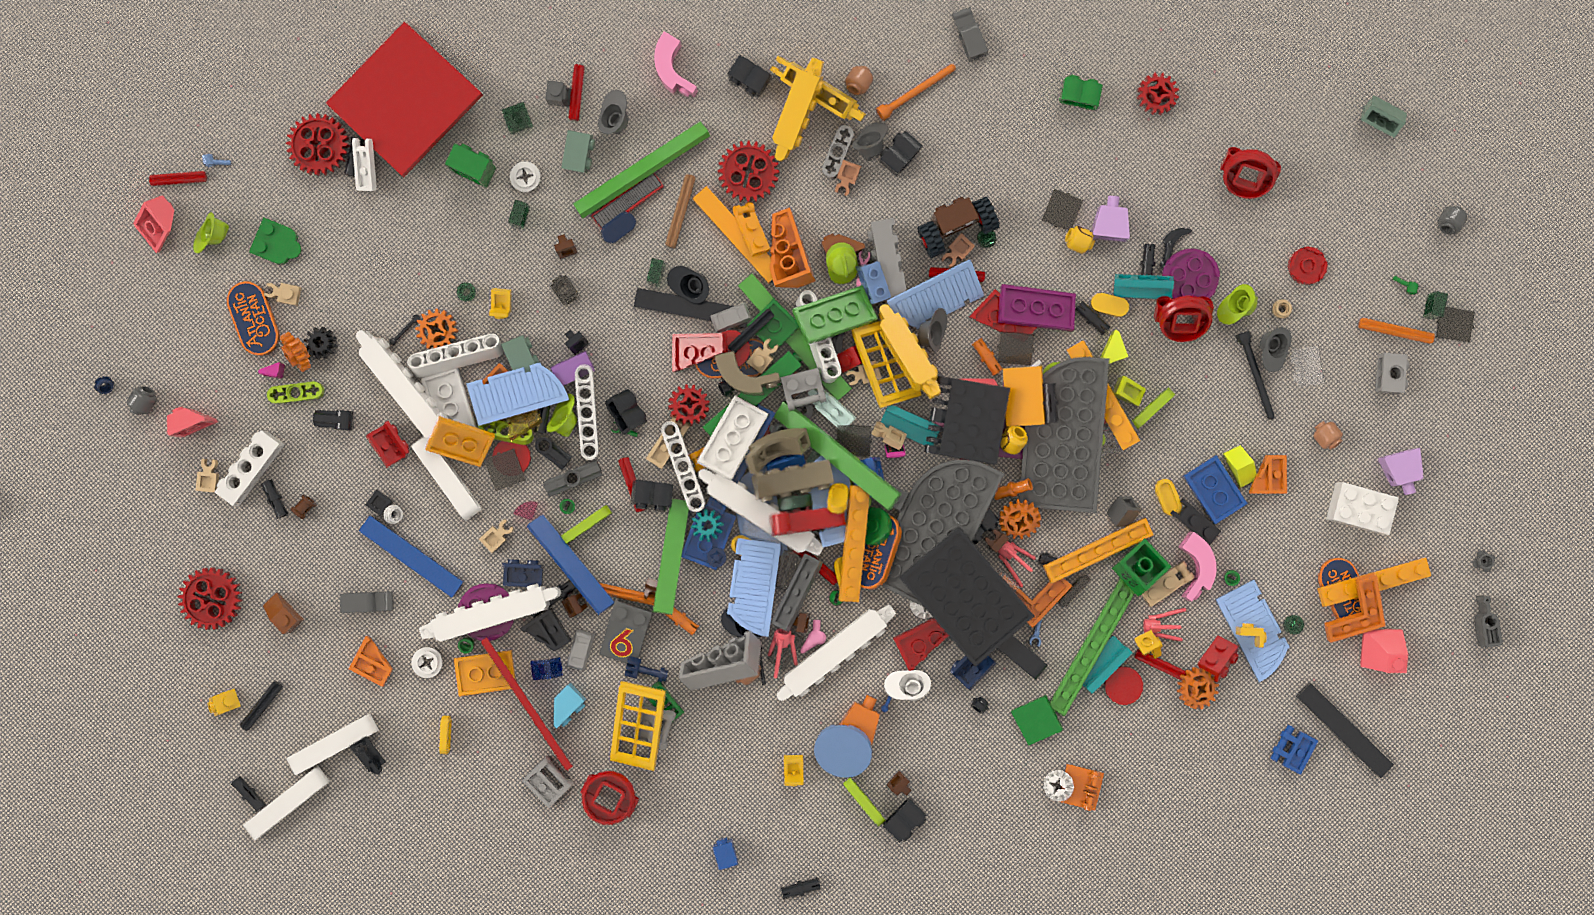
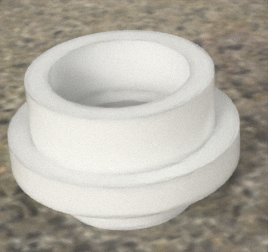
[384,505,403,524]

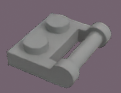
[780,368,826,411]
[633,703,676,750]
[522,756,574,808]

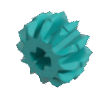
[691,509,724,542]

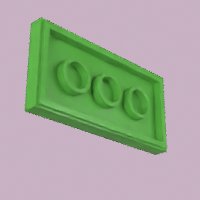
[792,285,878,345]

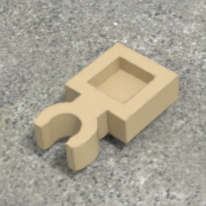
[264,283,301,306]
[746,338,779,374]
[846,360,882,386]
[871,421,907,450]
[195,459,219,492]
[479,519,515,553]

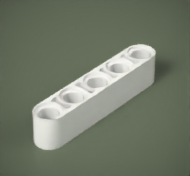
[796,290,841,383]
[407,334,504,378]
[575,364,599,460]
[661,421,705,512]
[411,437,482,521]
[286,714,379,775]
[243,766,330,841]

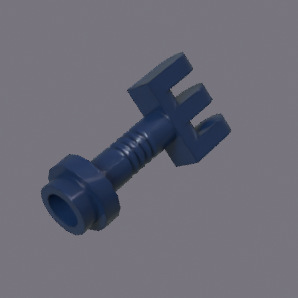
[624,656,668,683]

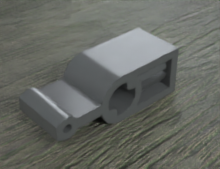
[952,7,988,62]
[340,591,393,613]
[1474,595,1503,648]

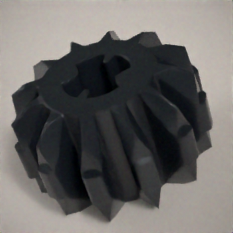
[304,327,338,359]

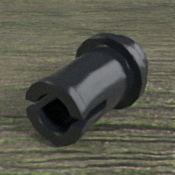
[1038,552,1058,567]

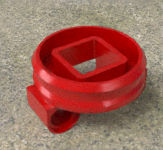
[1220,147,1281,199]
[1154,296,1214,342]
[580,771,639,825]

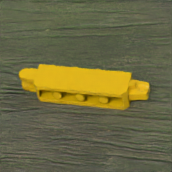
[770,56,866,121]
[772,57,824,161]
[879,304,941,399]

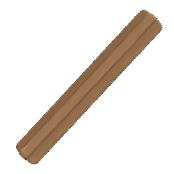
[665,174,695,248]

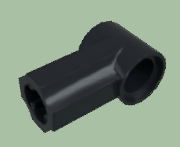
[313,410,354,431]
[535,437,572,470]

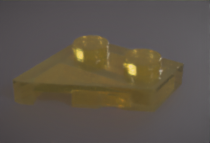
[507,410,543,441]

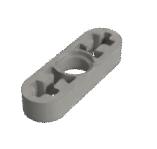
[822,125,854,179]

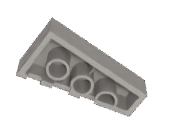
[867,218,907,303]
[679,631,761,690]

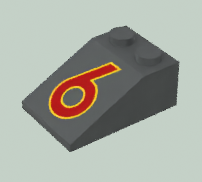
[599,600,654,664]

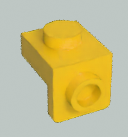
[489,288,511,319]
[1236,623,1267,648]
[1135,630,1163,658]
[207,689,241,716]
[784,755,804,787]

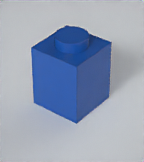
[713,837,738,870]

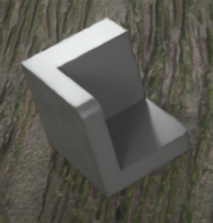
[1107,496,1141,526]

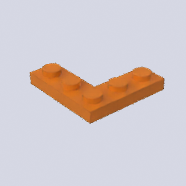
[1324,573,1386,643]
[1001,574,1072,628]

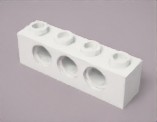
[215,430,285,506]

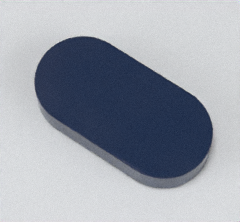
[601,211,636,243]

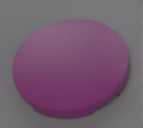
[1162,248,1220,299]
[458,583,515,641]

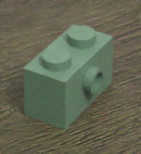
[1361,95,1407,138]
[561,130,595,173]
[501,334,540,373]

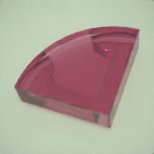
[513,501,539,520]

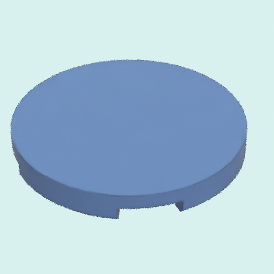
[814,724,872,778]

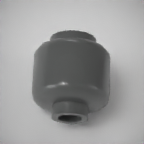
[1437,206,1467,235]
[127,386,157,415]

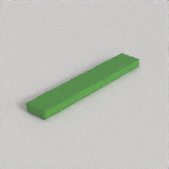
[653,499,689,615]

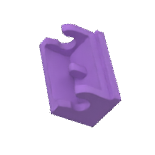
[551,350,595,386]

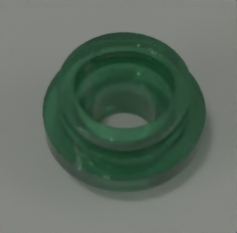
[456,282,476,302]

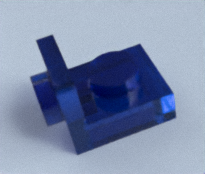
[530,657,563,680]

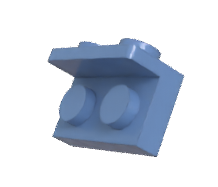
[856,261,891,304]

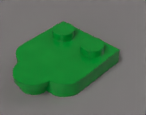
[249,217,302,265]

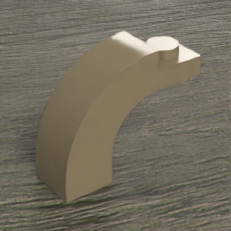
[715,351,781,396]
[745,428,811,474]

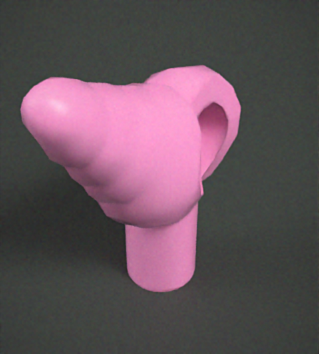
[800,620,826,654]

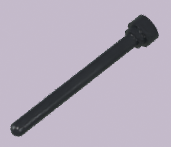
[1235,330,1275,420]

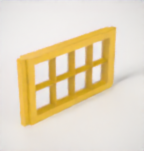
[851,321,922,408]
[610,681,666,771]

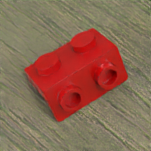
[366,421,409,468]
[1198,635,1239,683]

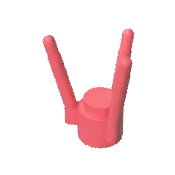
[998,541,1036,587]
[1143,608,1186,641]
[768,628,798,678]

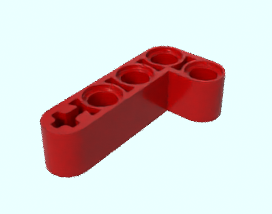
[769,508,846,536]

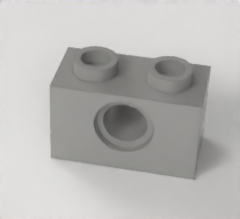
[1375,353,1409,394]

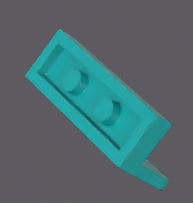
[1114,274,1174,299]
[881,405,940,446]
[1083,636,1133,694]

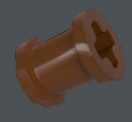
[291,494,317,520]

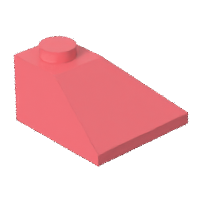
[133,195,174,253]
[167,407,218,438]
[1360,629,1408,673]

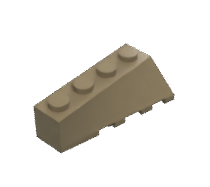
[751,460,834,502]

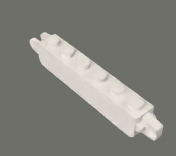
[356,330,448,438]
[698,469,823,556]
[419,584,562,642]
[776,604,896,701]

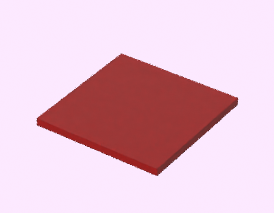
[326,21,483,178]

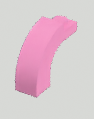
[654,31,698,98]
[1178,532,1216,602]

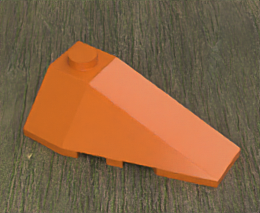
[770,207,816,288]

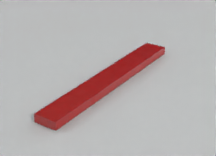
[481,637,573,770]

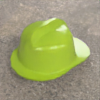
[193,212,229,254]
[826,242,858,284]
[1217,284,1258,325]
[547,394,577,437]

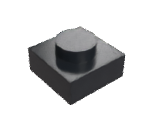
[365,489,393,516]

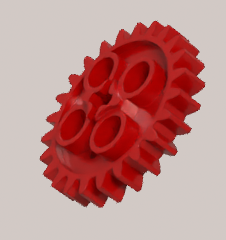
[286,113,350,176]
[717,140,779,203]
[178,567,243,630]

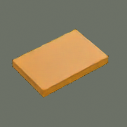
[1003,366,1046,426]
[425,416,495,467]
[454,650,516,697]

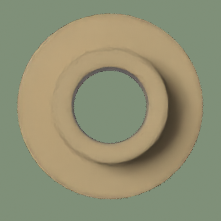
[1272,299,1292,319]

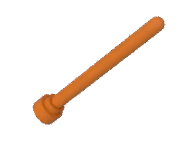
[876,64,956,121]

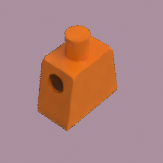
[839,695,880,745]

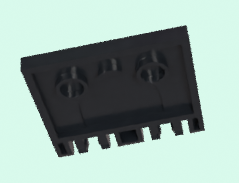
[924,376,1010,465]

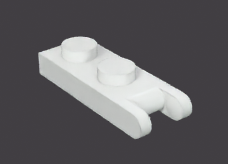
[352,138,377,191]

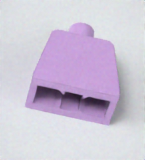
[1091,196,1130,242]
[1378,448,1423,495]

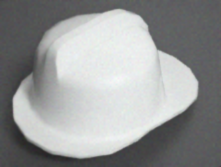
[884,670,931,701]

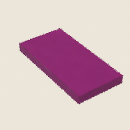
[998,284,1076,332]

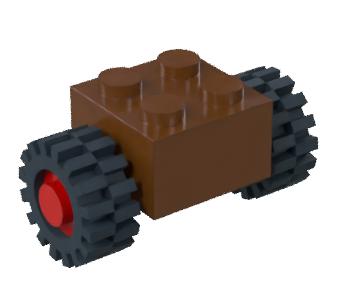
[917,196,1000,258]

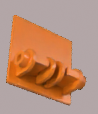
[1058,764,1104,811]

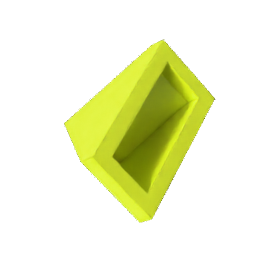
[1100,330,1128,364]
[1113,376,1146,406]
[1223,445,1257,488]

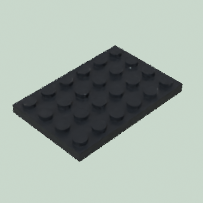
[899,527,1034,667]

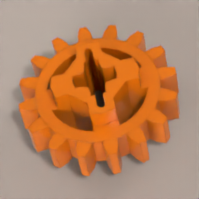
[415,309,458,349]
[280,332,311,372]
[999,499,1041,539]
[1177,667,1219,709]

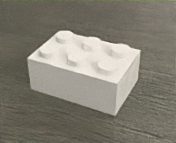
[1326,482,1399,535]

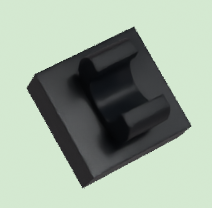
[564,330,589,355]

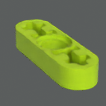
[267,381,325,404]
[1132,387,1175,429]
[478,420,534,445]
[561,505,612,544]
[843,777,886,827]

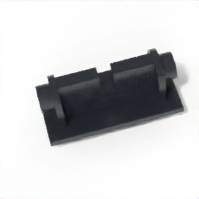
[349,736,386,775]

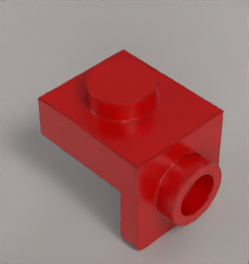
[837,345,862,373]

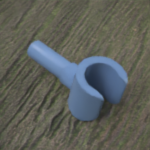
[202,154,231,167]
[1029,620,1042,647]

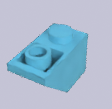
[554,683,586,729]

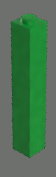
[703,351,802,437]

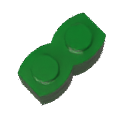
[1059,75,1103,110]

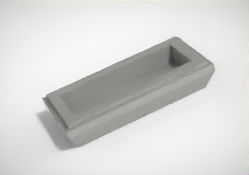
[710,302,752,333]
[566,629,595,671]

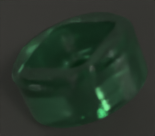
[977,230,997,248]
[1283,615,1304,635]

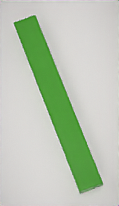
[573,121,711,219]
[738,273,852,400]
[774,401,901,510]
[1050,578,1135,717]

